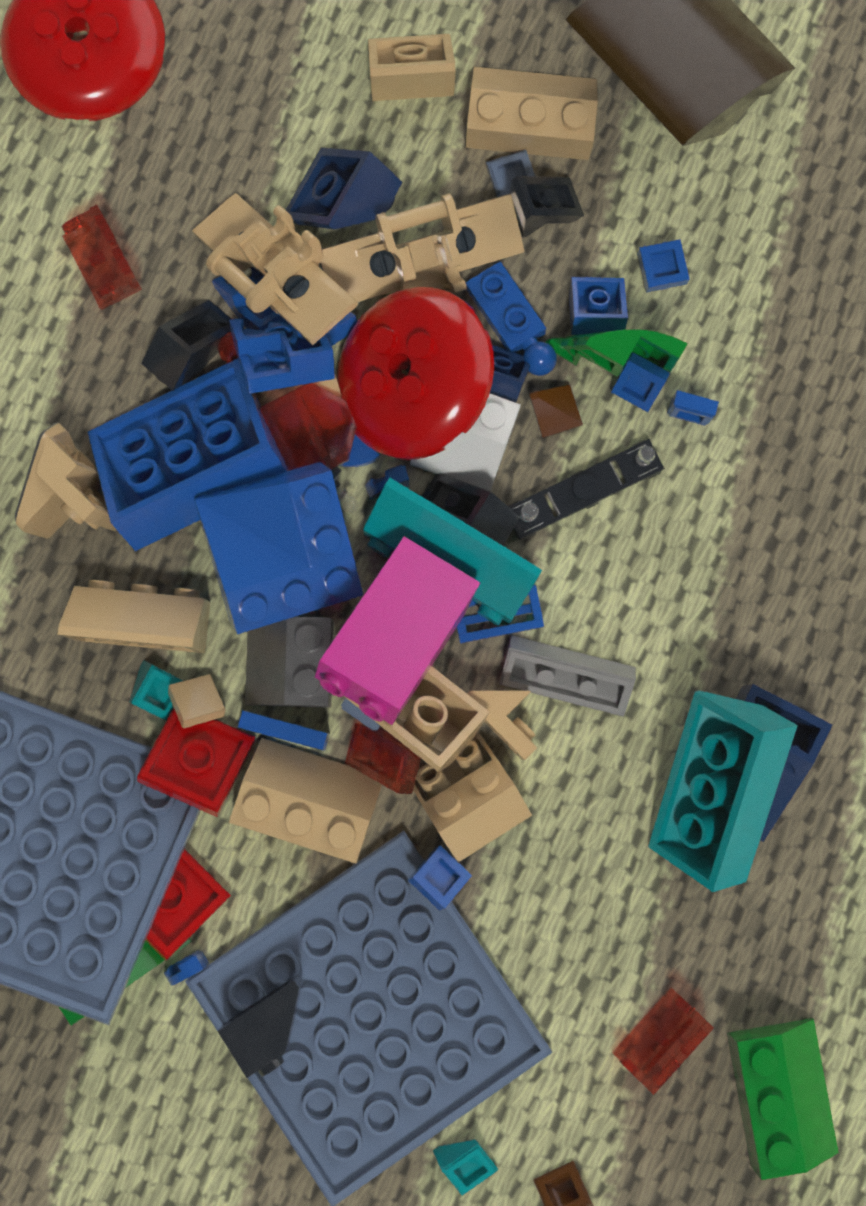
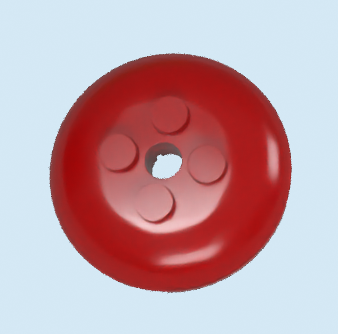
[0,0,166,121]
[337,287,494,460]

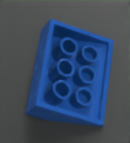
[88,358,288,551]

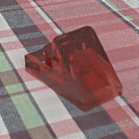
[345,723,421,794]

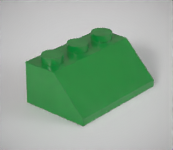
[727,1018,839,1180]

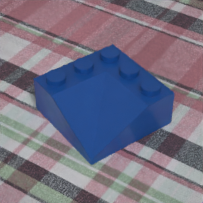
[194,462,363,635]

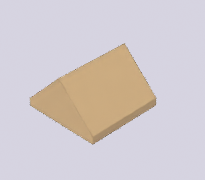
[368,34,455,101]

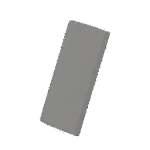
[499,635,636,717]

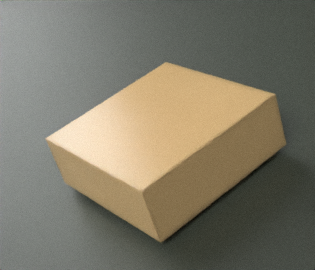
[168,674,225,728]

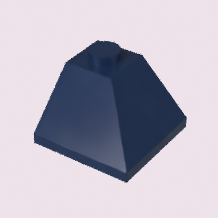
[286,148,403,230]

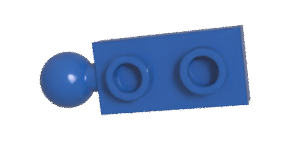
[465,261,557,376]

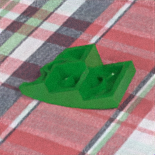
[545,329,688,377]

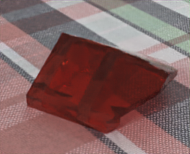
[259,383,357,471]

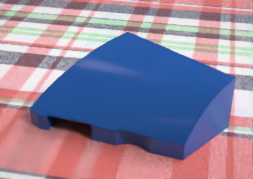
[229,319,335,394]

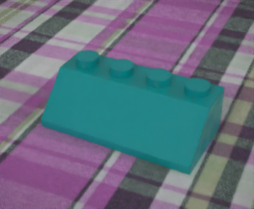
[363,477,542,625]
[648,691,798,892]

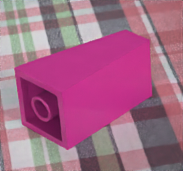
[314,536,480,725]

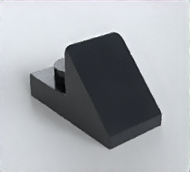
[509,176,584,238]

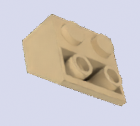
[405,731,532,863]

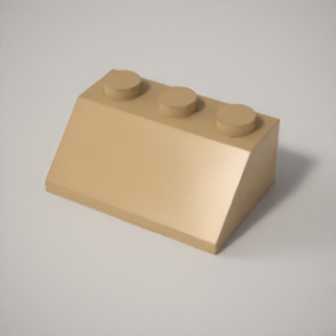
[466,67,598,160]
[57,580,211,653]
[344,666,490,772]
[229,738,385,864]

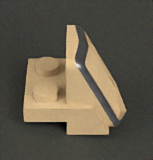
[15,423,116,538]

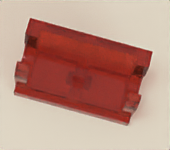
[61,204,142,310]
[612,987,714,1095]

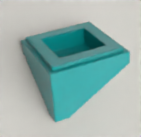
[129,660,183,721]
[433,1139,498,1196]

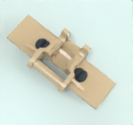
[192,193,358,345]
[320,193,525,302]

